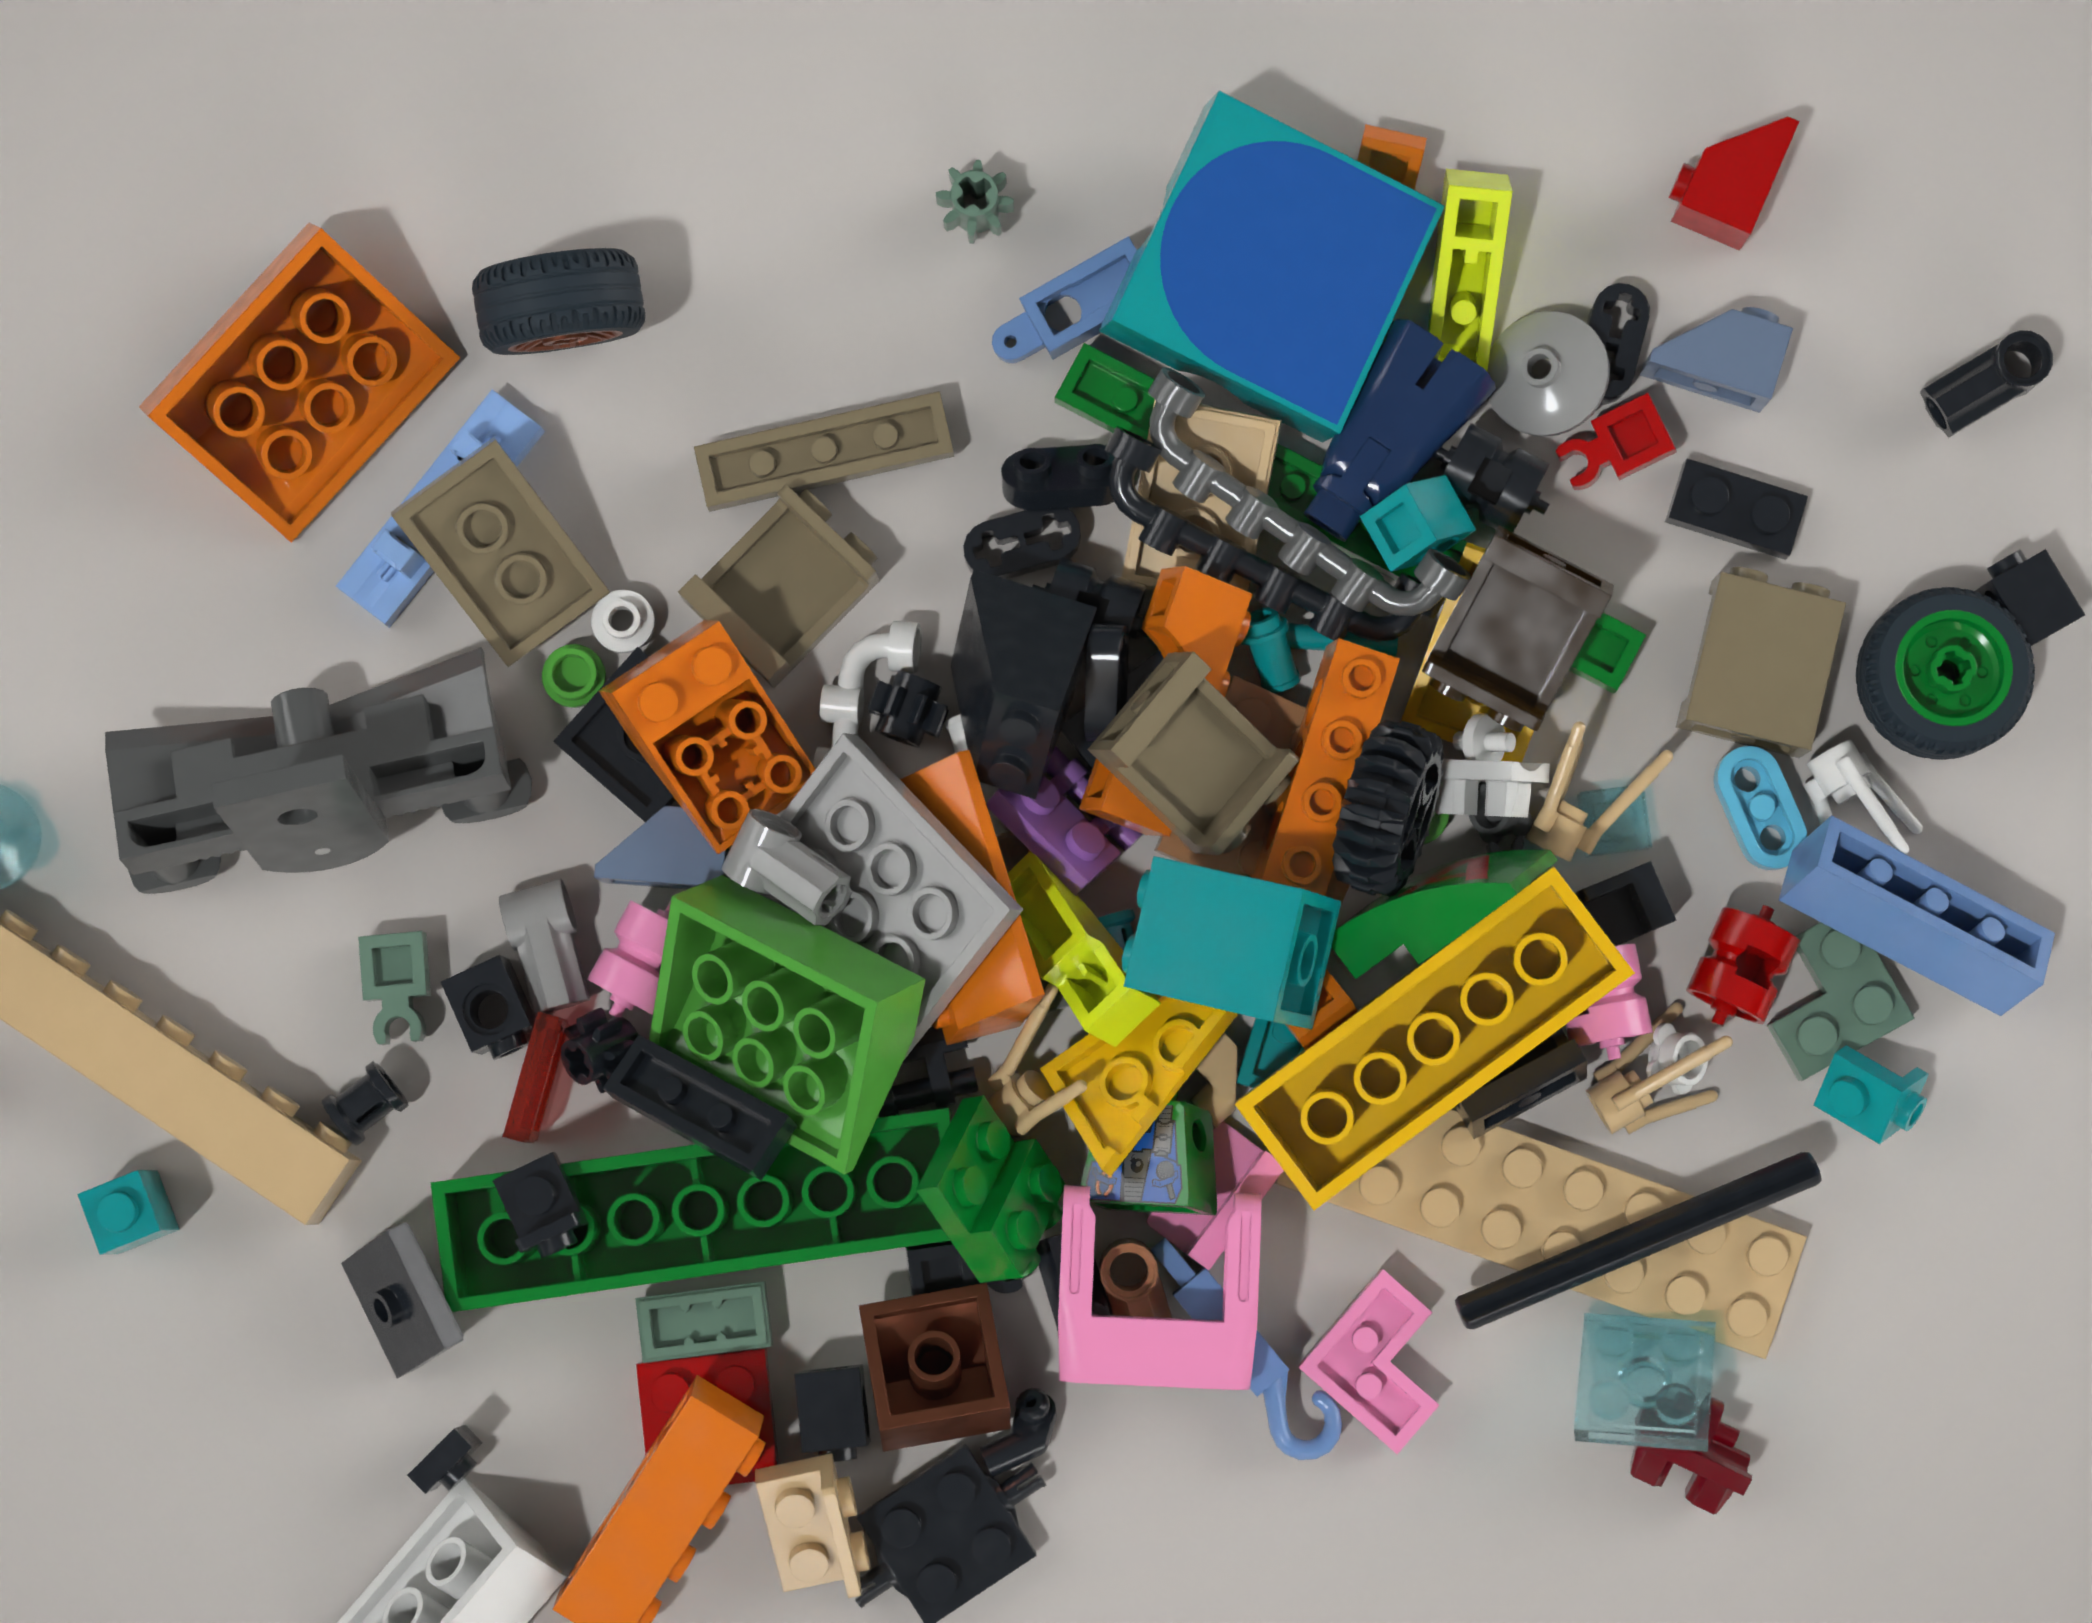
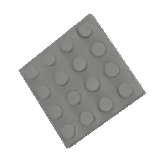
[755,733,1024,1061]

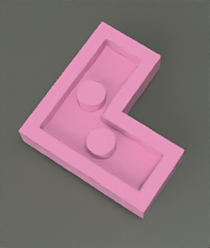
[1297,1269,1439,1454]

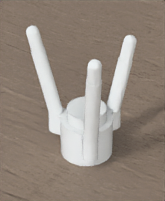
[1803,739,1923,854]

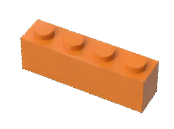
[552,1375,766,1623]

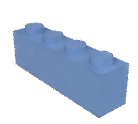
[1779,815,2055,1016]

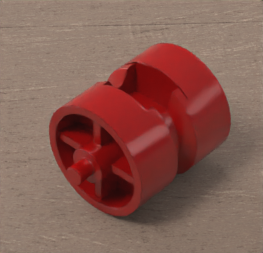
[1686,905,1800,1027]

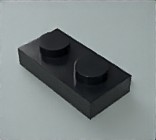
[1665,458,1808,560]

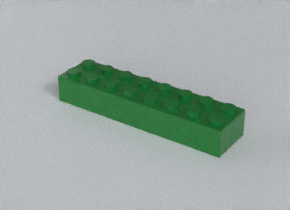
[430,1108,953,1312]

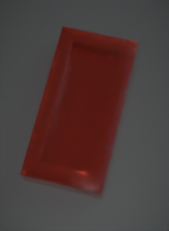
[502,1012,570,1144]

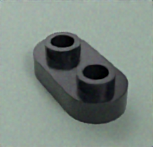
[1001,444,1115,510]

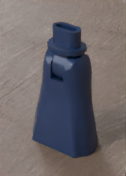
[1304,318,1496,542]

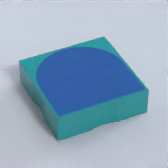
[1099,90,1445,443]

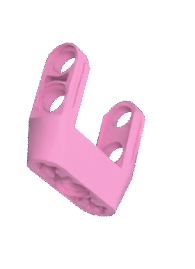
[1058,1185,1262,1390]

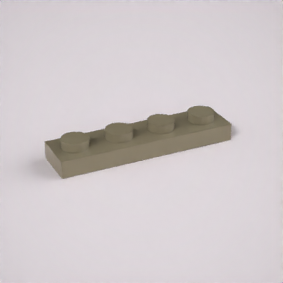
[694,391,955,512]

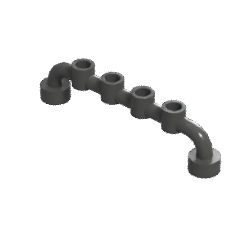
[1148,367,1471,616]

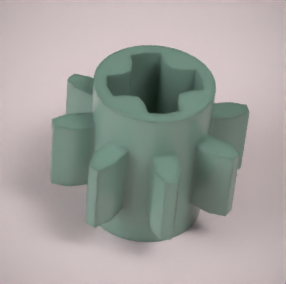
[936,160,1014,244]

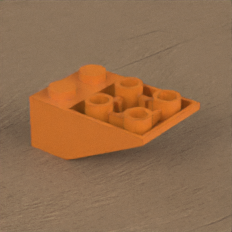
[599,620,815,855]

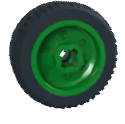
[1855,587,2035,760]

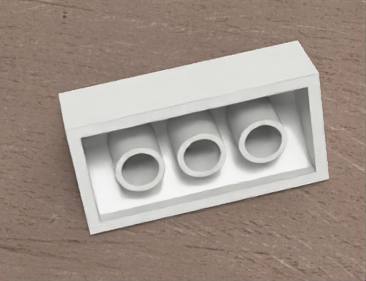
[337,1478,567,1623]

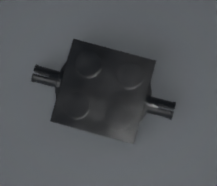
[855,1444,1047,1623]

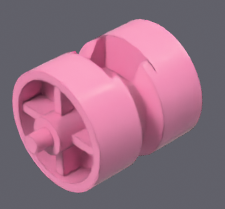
[587,900,671,1018]
[1565,944,1653,1060]

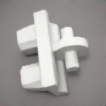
[1435,713,1550,818]

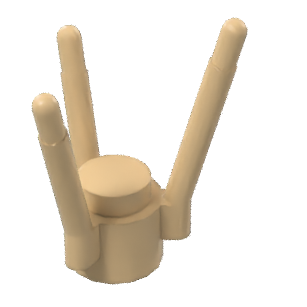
[1525,721,1673,862]
[988,983,1087,1137]
[1585,1002,1733,1135]

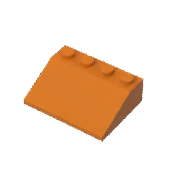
[139,222,460,543]

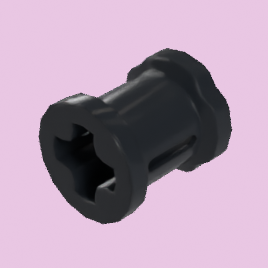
[322,1061,409,1145]

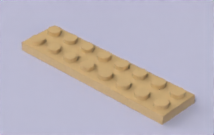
[1275,1109,1807,1359]

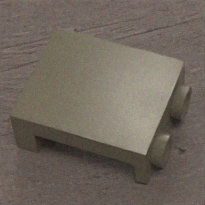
[678,484,879,688]
[1676,567,1846,758]
[1087,651,1300,855]

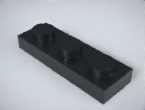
[603,1035,798,1180]

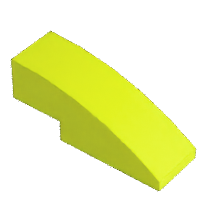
[1008,851,1161,1047]

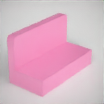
[1147,1122,1284,1271]

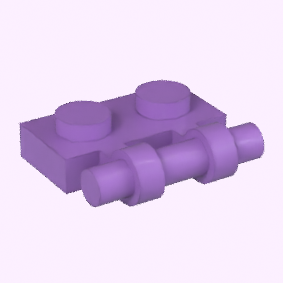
[986,746,1143,896]

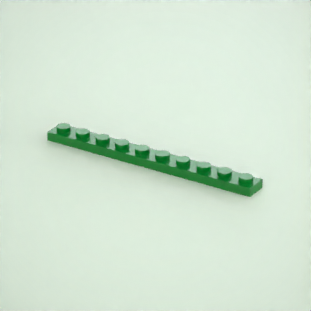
[1054,343,1646,694]

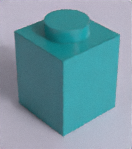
[77,1170,180,1255]

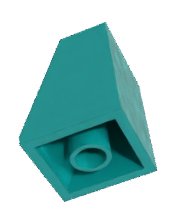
[1122,856,1342,1029]

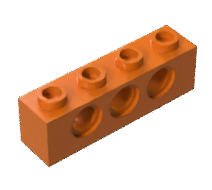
[1252,638,1400,896]

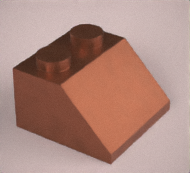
[859,1283,1011,1452]

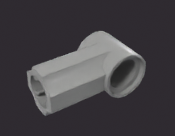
[722,809,852,925]
[499,879,590,1015]

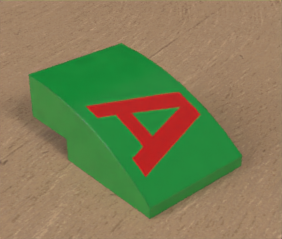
[1331,850,1558,979]

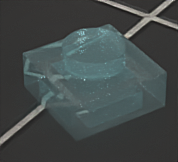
[1577,786,1652,857]

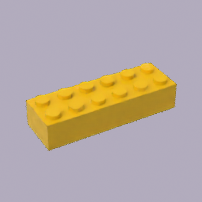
[1235,866,1635,1210]

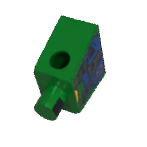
[1080,1092,1217,1216]

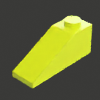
[1427,168,1513,371]

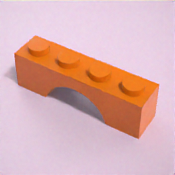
[1079,566,1253,837]

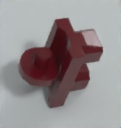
[1630,1396,1752,1515]

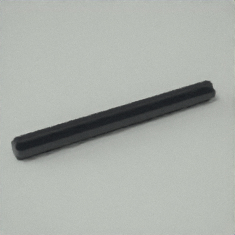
[1455,1152,1822,1329]

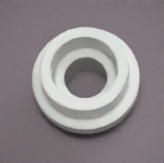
[591,589,655,653]

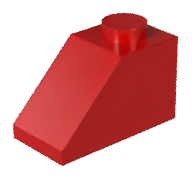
[1668,116,1800,251]

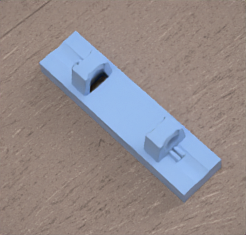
[336,389,545,628]

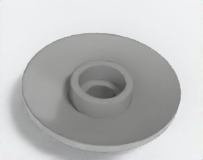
[1487,311,1610,437]

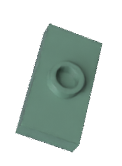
[635,1281,773,1363]

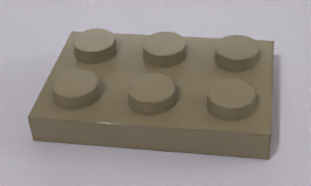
[391,437,610,667]

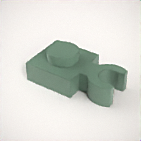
[358,931,431,1045]

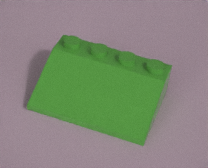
[649,875,926,1175]

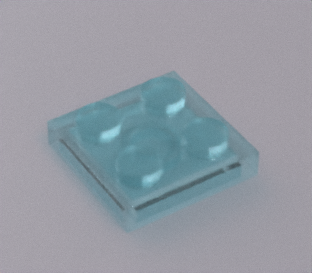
[1574,1313,1716,1452]

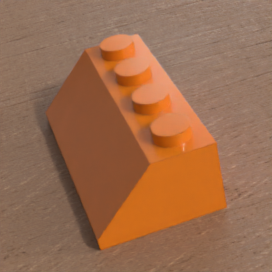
[900,750,1045,1045]

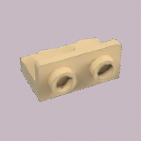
[755,1453,871,1599]

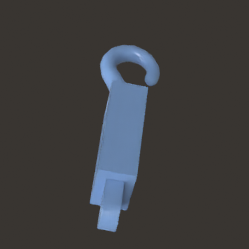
[992,236,1137,363]
[1150,1238,1342,1460]

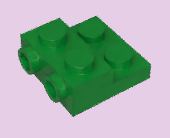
[916,1095,1066,1283]

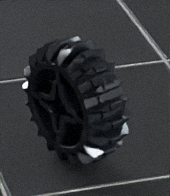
[1332,720,1445,896]

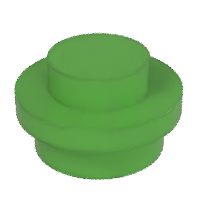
[542,644,606,708]

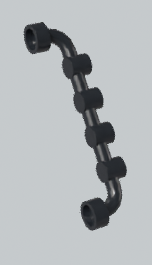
[1105,426,1445,642]

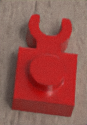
[1555,392,1677,490]

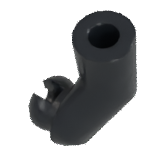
[980,1388,1057,1477]

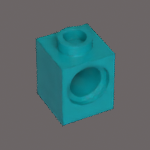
[1360,475,1476,572]

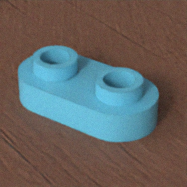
[1713,746,1808,871]

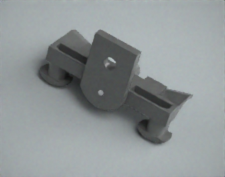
[105,647,532,894]

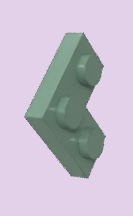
[1767,922,1915,1081]

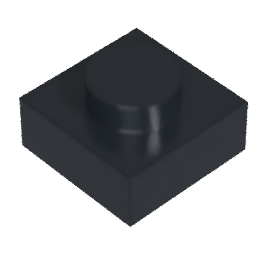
[407,1425,483,1494]

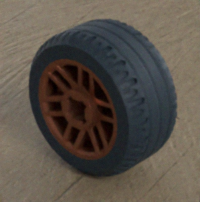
[472,248,645,355]

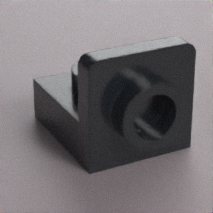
[492,1152,589,1259]

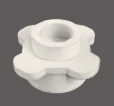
[1646,1023,1708,1094]

